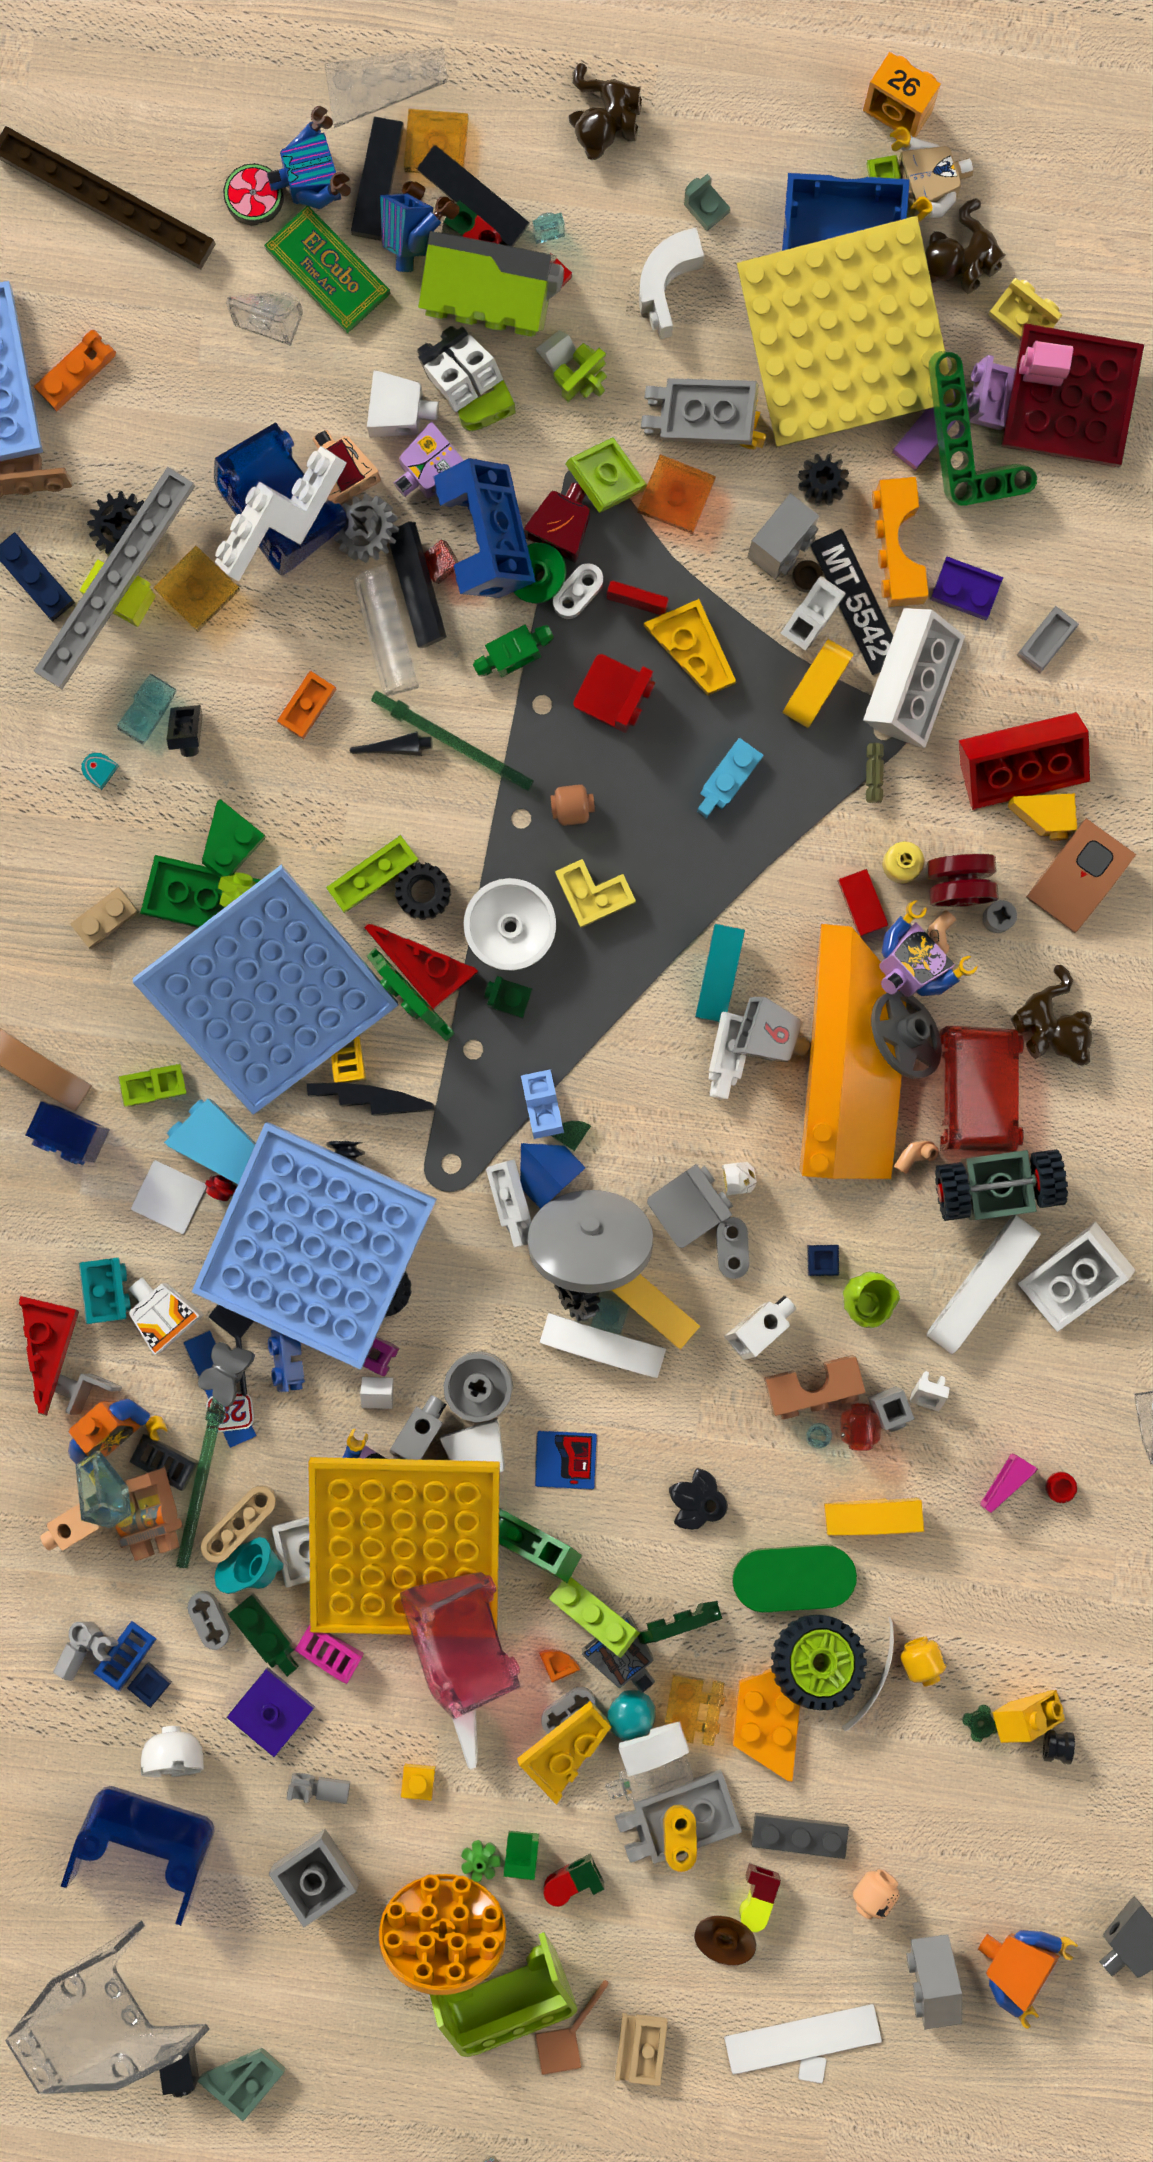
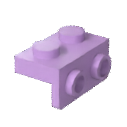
[967,355,1015,431]

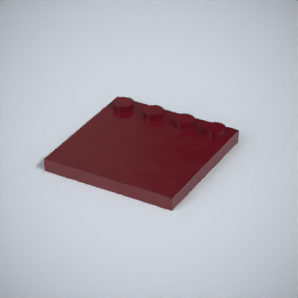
[1001,323,1144,468]

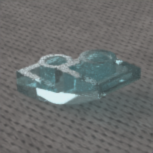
[117,673,176,745]

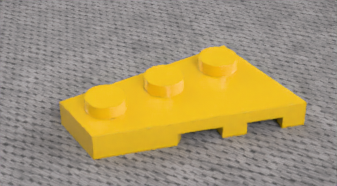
[643,599,736,696]
[517,1701,611,1805]

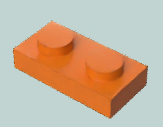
[277,671,337,740]

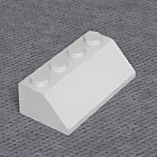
[863,608,965,748]

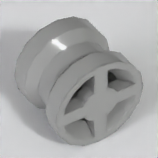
[982,900,1017,933]

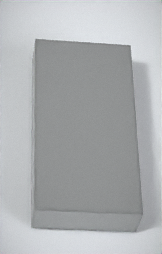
[1017,606,1079,673]

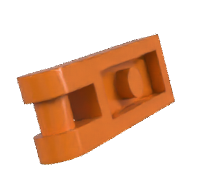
[33,330,116,412]

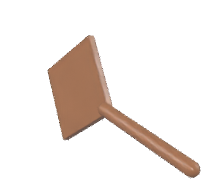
[535,1980,609,2075]

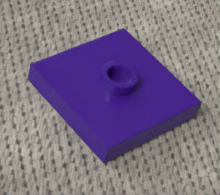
[226,1667,315,1757]

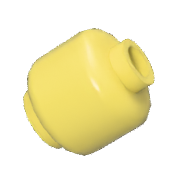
[882,841,925,884]

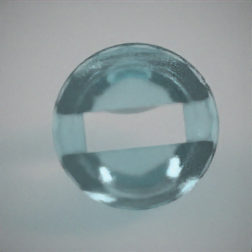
[806,1423,832,1449]

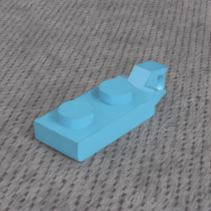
[697,738,764,819]

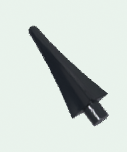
[349,731,433,756]

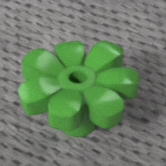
[461,1840,501,1882]

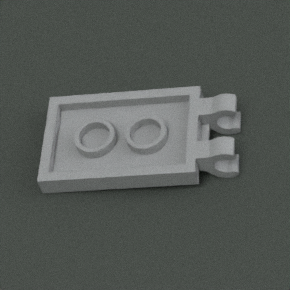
[641,378,759,445]
[615,1770,742,1864]

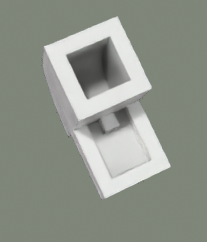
[781,576,846,651]

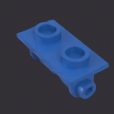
[268,1330,305,1392]

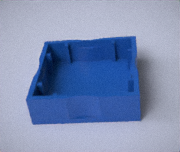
[782,173,910,251]

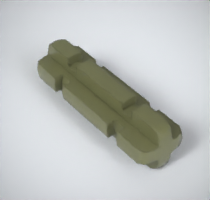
[866,743,884,803]

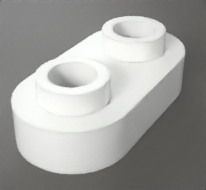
[553,563,603,619]

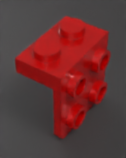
[573,654,656,733]

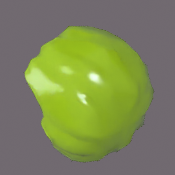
[843,1271,900,1328]

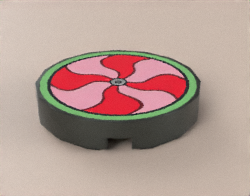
[223,163,284,226]

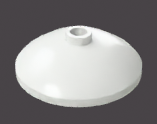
[464,878,556,971]

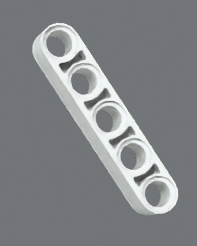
[927,1215,1041,1354]

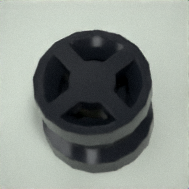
[1043,1729,1075,1765]

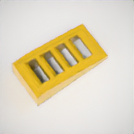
[331,1035,367,1083]

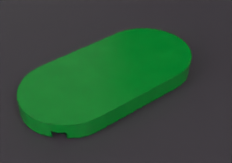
[732,1544,857,1612]

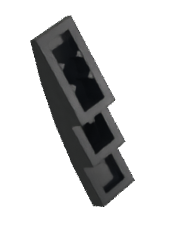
[306,1082,435,1116]

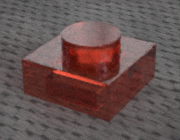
[424,539,459,584]

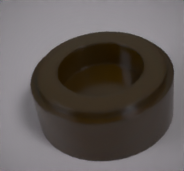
[792,560,823,593]

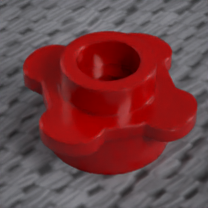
[205,1175,237,1201]

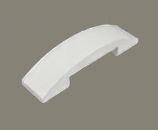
[540,1313,666,1378]

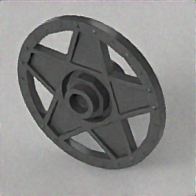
[871,991,942,1079]

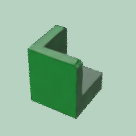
[503,1831,539,1880]

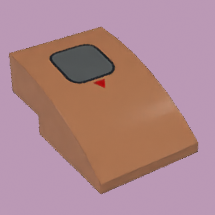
[1026,818,1136,933]

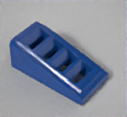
[93,1621,157,1692]

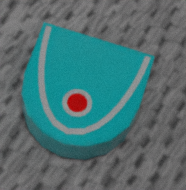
[81,753,119,790]

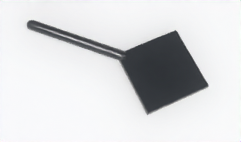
[208,1305,254,1396]

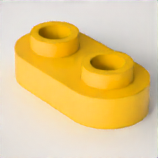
[663,1805,697,1872]

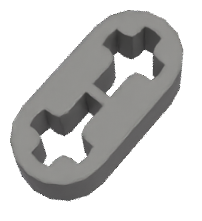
[187,1591,231,1650]
[541,1687,595,1734]

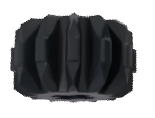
[798,453,849,507]

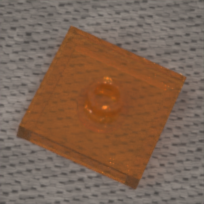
[637,454,716,534]

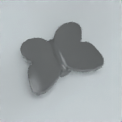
[198,1342,255,1407]

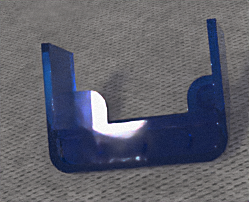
[60,1786,215,1926]

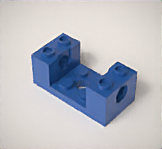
[433,458,535,598]

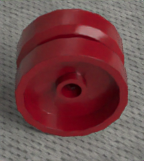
[927,854,999,907]

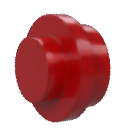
[1045,1472,1077,1503]

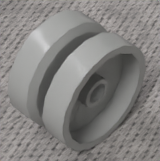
[443,1351,513,1422]

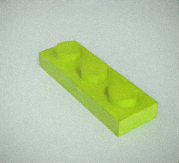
[326,835,419,914]
[549,1577,640,1658]

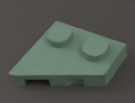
[197,2048,286,2121]

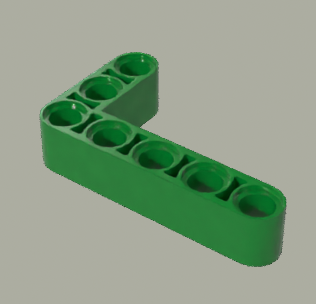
[929,351,1037,506]

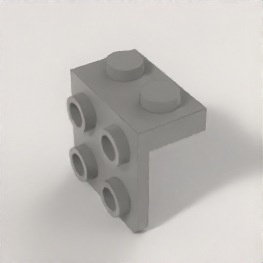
[647,1164,733,1248]

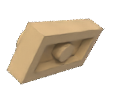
[70,887,139,949]

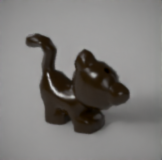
[569,63,642,160]
[925,198,1006,294]
[1011,965,1092,1066]

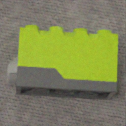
[418,231,564,337]

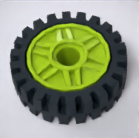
[771,1615,867,1710]

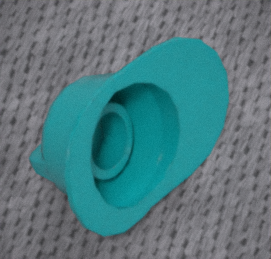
[214,1537,284,1594]

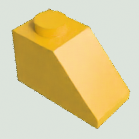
[1008,793,1077,841]

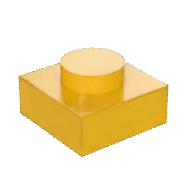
[401,1763,436,1801]

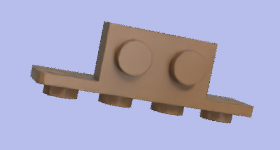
[0,453,72,497]

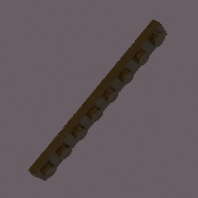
[0,126,216,270]

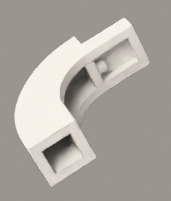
[639,228,704,340]

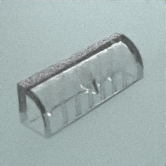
[354,565,419,697]

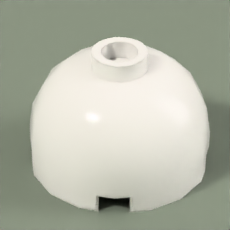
[141,1726,204,1778]

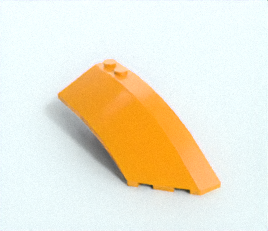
[799,924,906,1179]

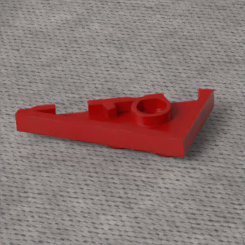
[364,924,478,1010]
[19,1296,79,1416]

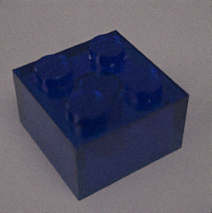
[25,1101,110,1165]

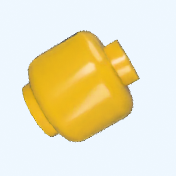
[900,1636,947,1687]

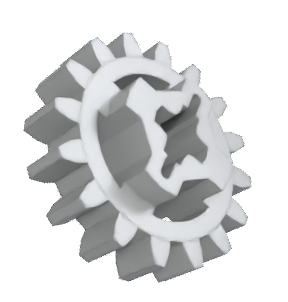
[333,494,399,563]

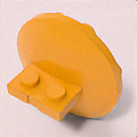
[379,1874,506,1995]

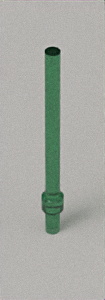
[371,690,534,791]
[176,1397,226,1568]

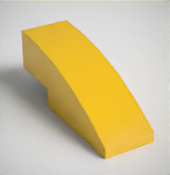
[824,1497,924,1535]

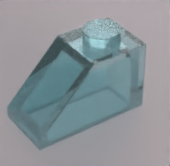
[75,1450,131,1529]

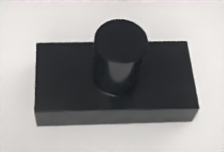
[166,705,203,757]

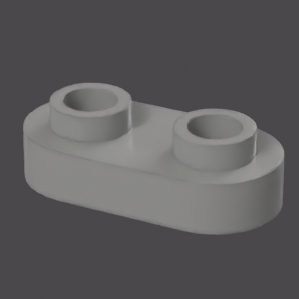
[716,1217,749,1279]

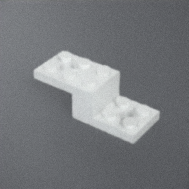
[215,446,347,581]

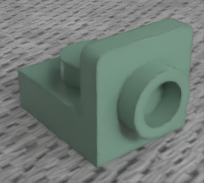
[684,174,730,231]

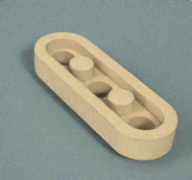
[201,1485,277,1563]

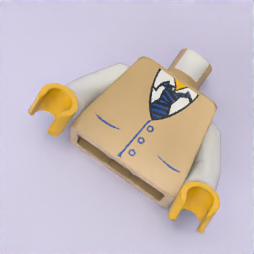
[890,126,973,222]

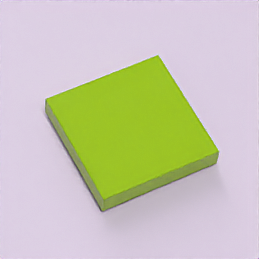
[565,437,648,513]

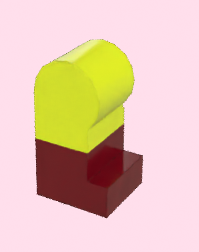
[739,1863,781,1932]

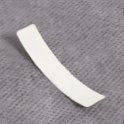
[842,1617,894,1731]

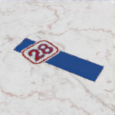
[183,1331,257,1448]

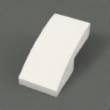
[618,1721,689,1777]

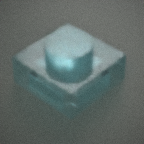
[532,213,565,244]
[591,1296,629,1335]

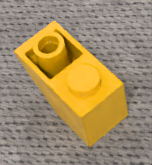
[992,1690,1065,1743]

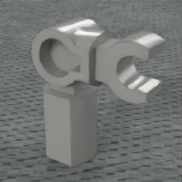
[53,1622,118,1681]
[286,1773,350,1804]

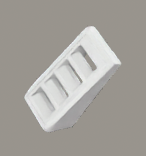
[450,1696,478,1769]

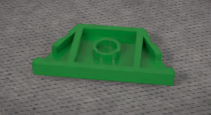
[367,948,455,1041]

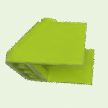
[429,1932,578,2057]

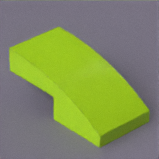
[118,1064,186,1107]

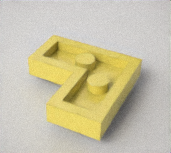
[555,859,636,928]

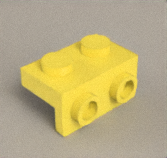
[988,278,1062,340]

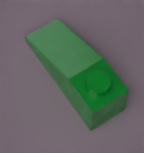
[499,1508,582,1583]

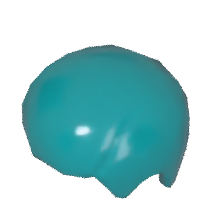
[607,1690,656,1741]

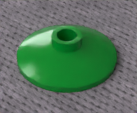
[514,543,566,604]

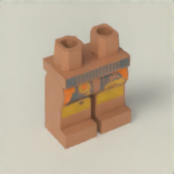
[100,1467,183,1561]

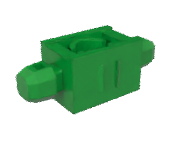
[473,624,554,678]

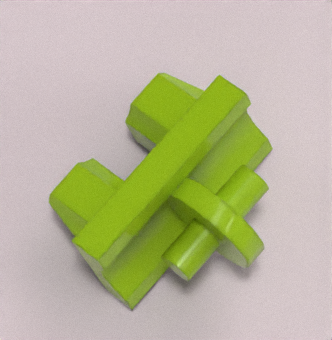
[553,343,607,402]

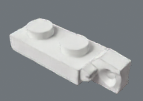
[709,1012,746,1099]
[486,1159,532,1247]

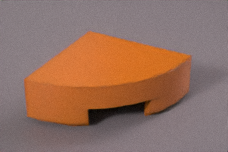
[539,1649,580,1683]

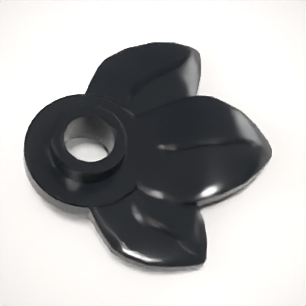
[669,1468,728,1530]

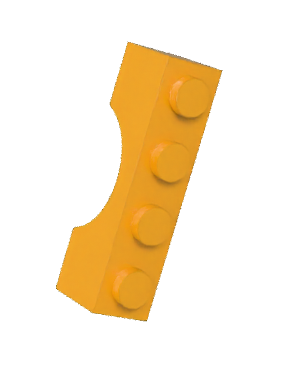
[872,477,929,607]

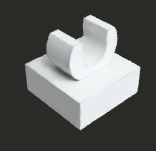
[910,1371,950,1412]

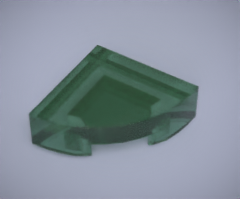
[551,1121,591,1152]

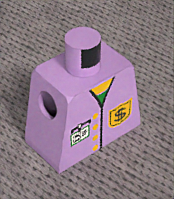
[393,422,464,498]

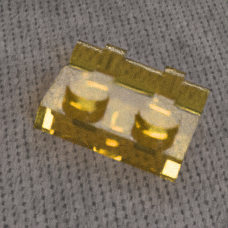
[664,1673,726,1746]

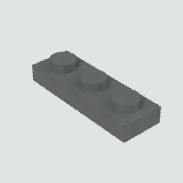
[751,1813,849,1859]

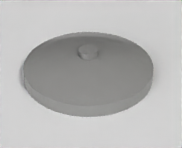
[528,1190,653,1293]

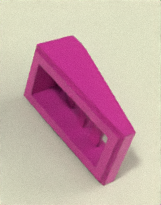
[980,1453,1038,1513]
[294,1624,364,1684]

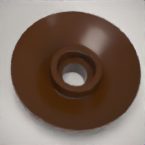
[694,1916,757,1965]

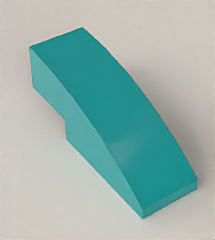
[695,924,745,1022]

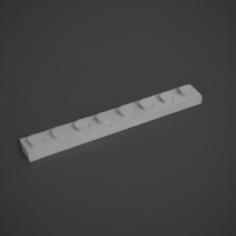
[34,467,195,690]

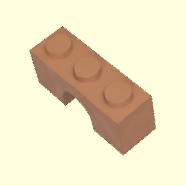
[764,1355,866,1420]

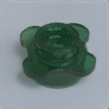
[962,1704,998,1742]

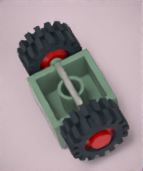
[935,1149,1068,1221]

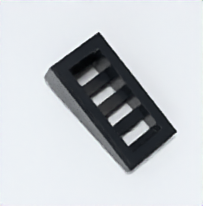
[129,1434,199,1491]

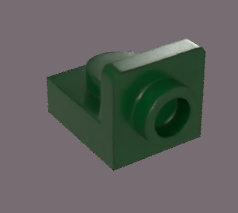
[484,976,533,1019]

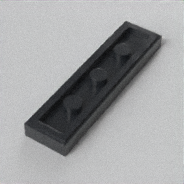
[351,116,404,241]
[417,144,530,247]
[389,521,447,648]

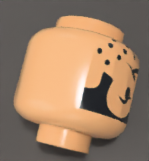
[853,1869,900,1919]

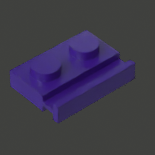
[930,556,1003,621]

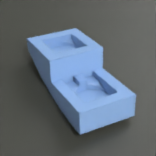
[521,1069,564,1139]

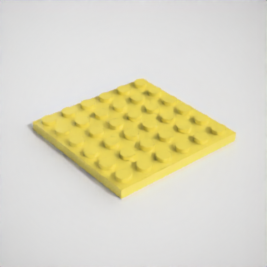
[737,216,955,448]

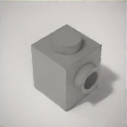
[867,1386,914,1432]

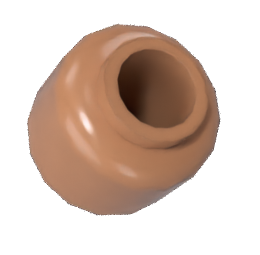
[550,785,595,826]

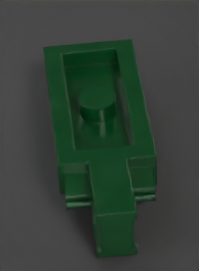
[228,1593,299,1677]
[638,1601,723,1644]

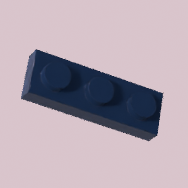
[0,532,75,622]

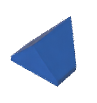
[520,1143,585,1209]

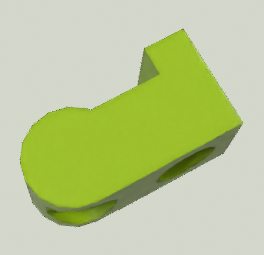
[458,379,516,431]

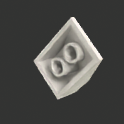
[1018,1222,1135,1332]

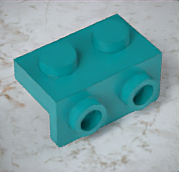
[79,1257,131,1324]

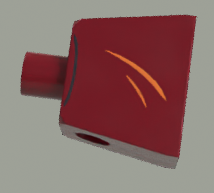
[524,483,590,563]

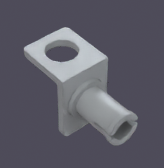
[55,1374,122,1415]

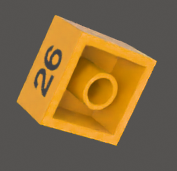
[863,52,941,138]

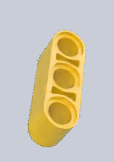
[782,638,854,728]

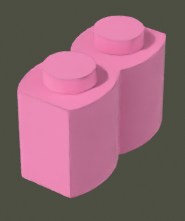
[1019,341,1073,386]

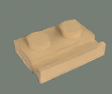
[615,2013,668,2086]

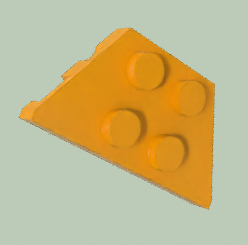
[733,1669,800,1782]

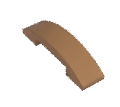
[0,1028,92,1111]

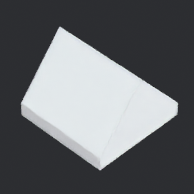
[536,330,576,372]
[360,1377,393,1409]

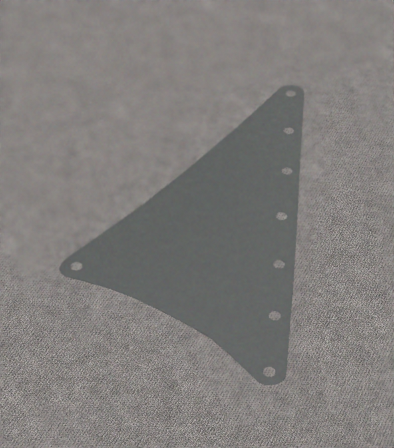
[424,469,907,1192]

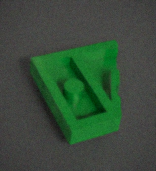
[202,799,265,878]

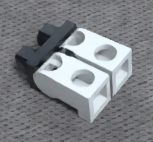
[417,326,503,412]

